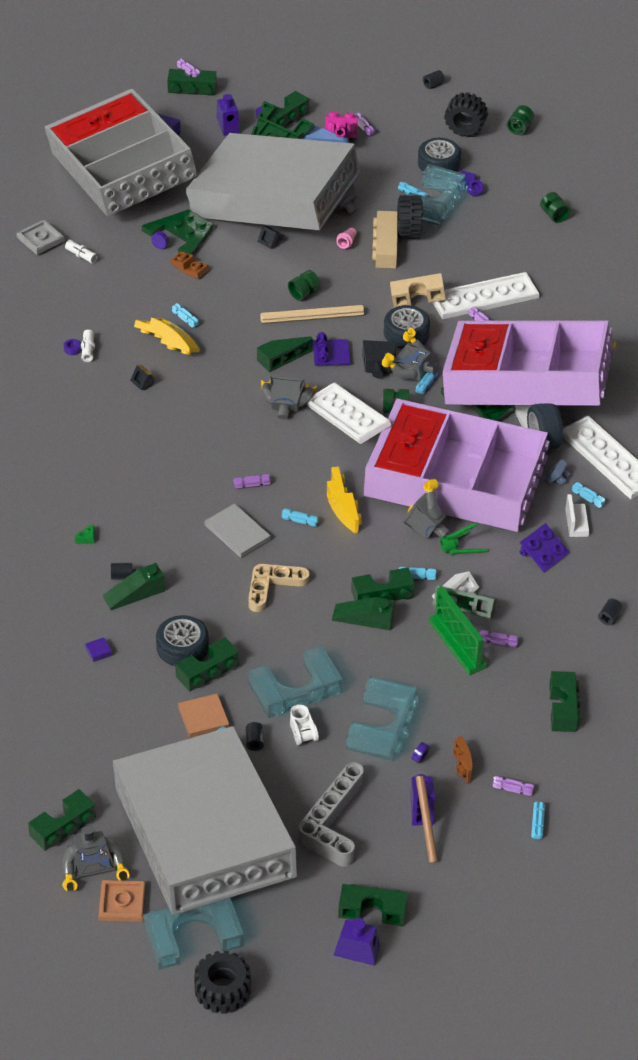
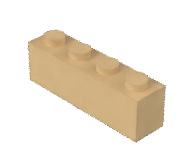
[372,211,397,268]

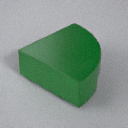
[75,525,95,544]

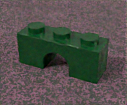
[167,69,217,95]
[269,90,310,127]
[351,567,415,601]
[175,637,239,692]
[549,671,581,732]
[28,789,96,851]
[338,884,408,927]

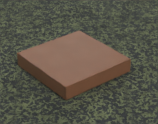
[178,694,229,738]
[98,880,146,922]

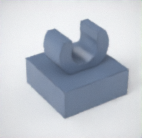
[545,459,570,485]

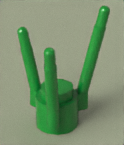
[440,522,489,555]

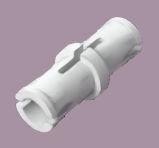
[65,240,98,264]
[81,330,95,362]

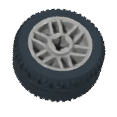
[418,137,461,177]
[384,305,430,349]
[527,403,563,450]
[156,615,209,666]

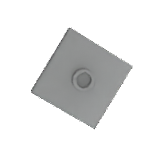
[16,220,65,255]

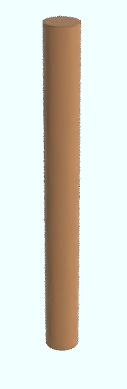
[416,776,438,862]

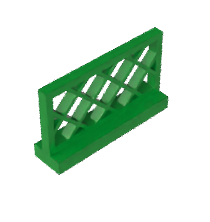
[428,586,487,676]

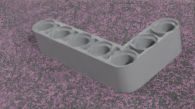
[299,762,364,867]

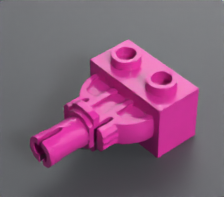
[325,112,358,138]

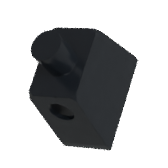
[362,340,397,378]

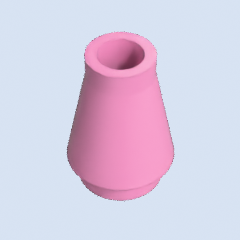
[337,228,357,249]

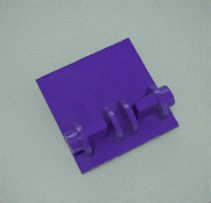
[313,332,350,365]
[519,523,570,573]

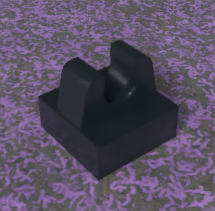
[257,226,280,248]
[130,365,155,390]

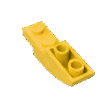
[134,318,200,355]
[327,467,362,533]

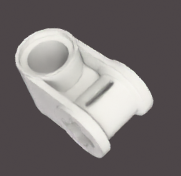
[290,704,318,745]

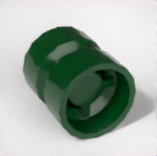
[506,105,534,135]
[540,192,571,223]
[288,270,321,301]
[383,389,409,412]

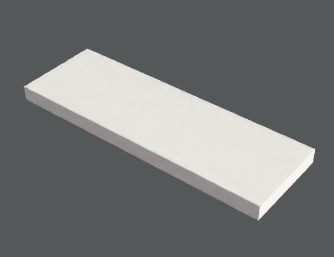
[433,272,539,319]
[306,382,391,444]
[563,416,638,499]

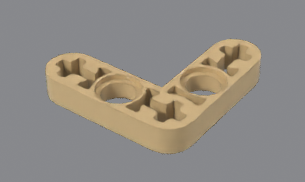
[249,564,309,612]

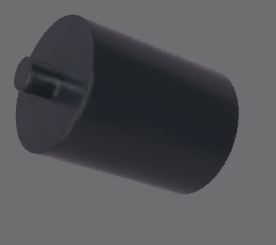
[423,70,445,89]
[111,563,136,580]
[598,598,622,625]
[246,722,264,751]

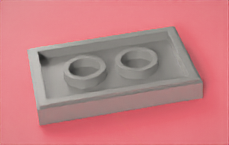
[205,504,271,558]

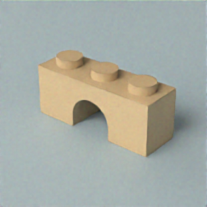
[390,273,446,308]

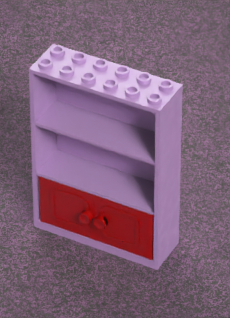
[443,321,613,405]
[364,399,550,532]

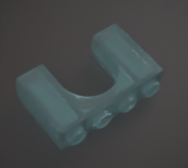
[408,164,467,226]
[248,646,343,718]
[346,676,419,761]
[143,898,244,970]

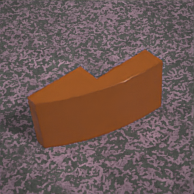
[170,252,209,279]
[453,736,472,784]

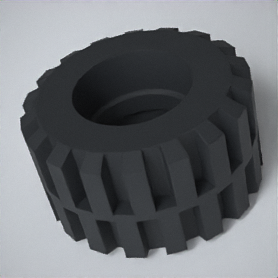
[444,92,488,137]
[397,195,423,238]
[194,951,251,1014]

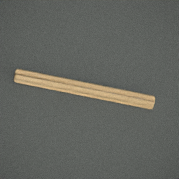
[260,305,364,323]

